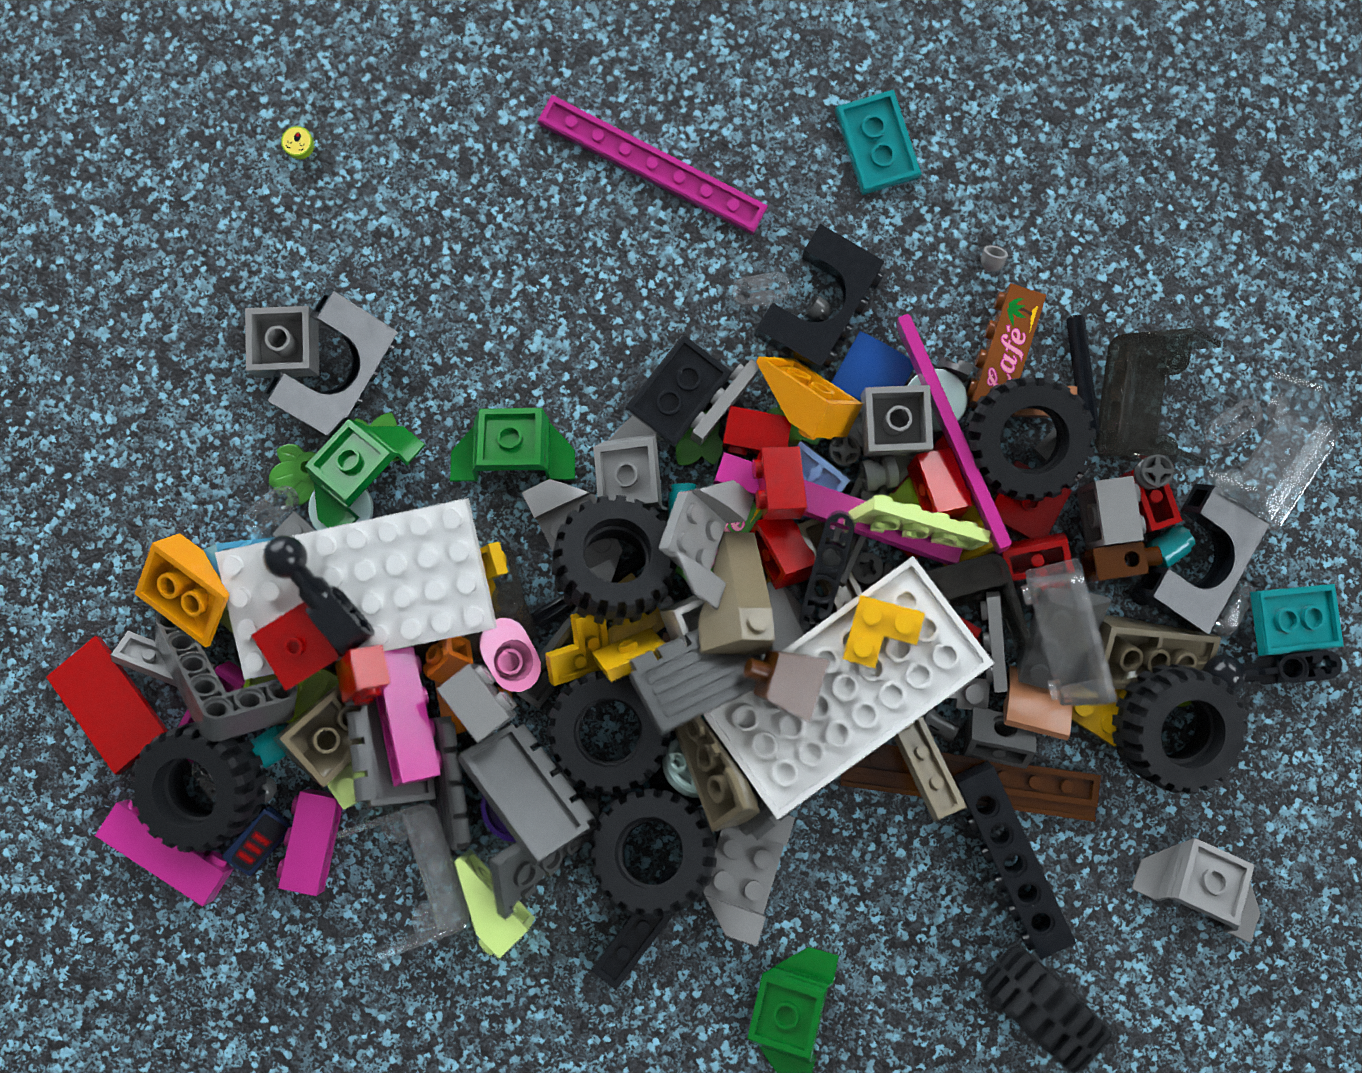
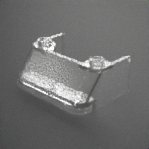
[1207,371,1339,531]
[1021,558,1118,706]
[337,803,470,961]

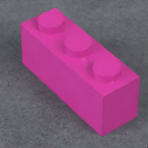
[277,788,343,896]

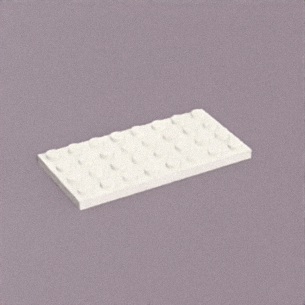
[215,498,497,680]
[703,556,994,820]

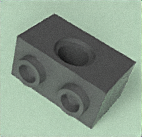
[963,707,1036,769]

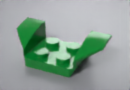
[450,408,575,482]
[305,419,426,528]
[747,947,839,1073]

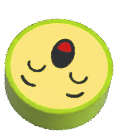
[281,126,315,160]

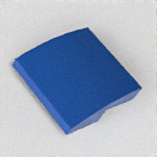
[831,331,914,402]

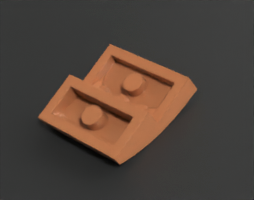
[1003,665,1073,741]

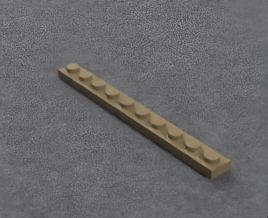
[798,519,967,822]

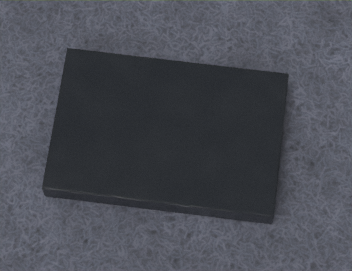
[625,334,733,448]

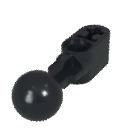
[263,536,374,655]
[1202,649,1342,692]

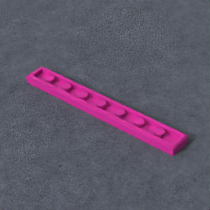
[537,95,768,235]
[897,314,1012,554]
[713,452,962,567]

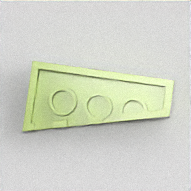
[843,495,990,551]

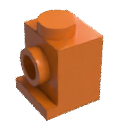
[423,636,473,684]

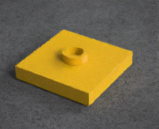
[592,628,665,681]

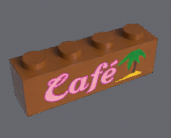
[966,283,1047,409]

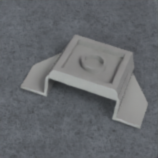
[593,416,669,522]
[522,479,623,582]
[658,480,754,609]
[703,814,795,946]
[1131,838,1261,943]

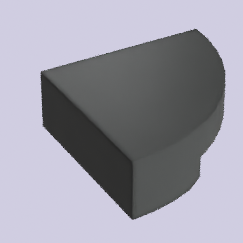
[935,356,974,382]

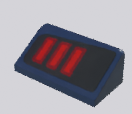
[221,806,292,876]

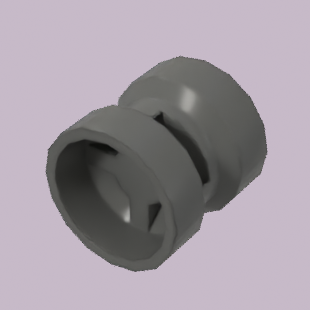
[860,455,899,492]

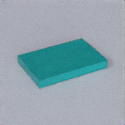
[834,89,922,195]
[1250,584,1344,656]

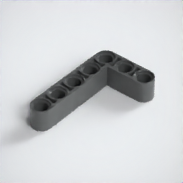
[155,613,297,741]

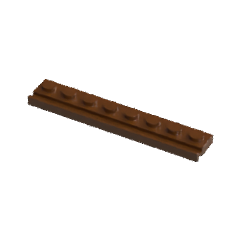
[839,744,1101,822]

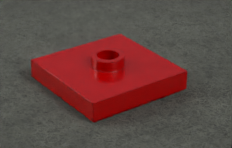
[993,460,1072,539]
[251,602,344,691]

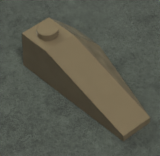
[698,532,775,655]
[1087,615,1221,689]
[273,683,361,787]
[674,716,760,832]

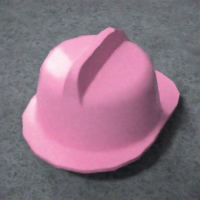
[479,618,541,692]

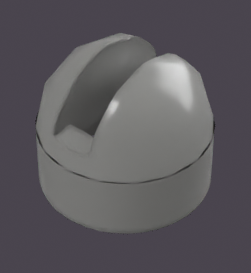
[981,245,1008,272]

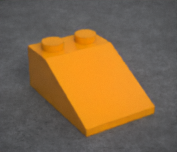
[756,356,863,440]
[135,533,230,648]

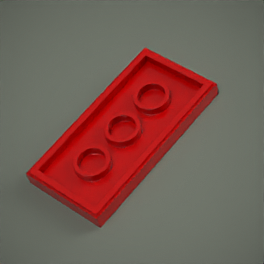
[46,636,168,775]

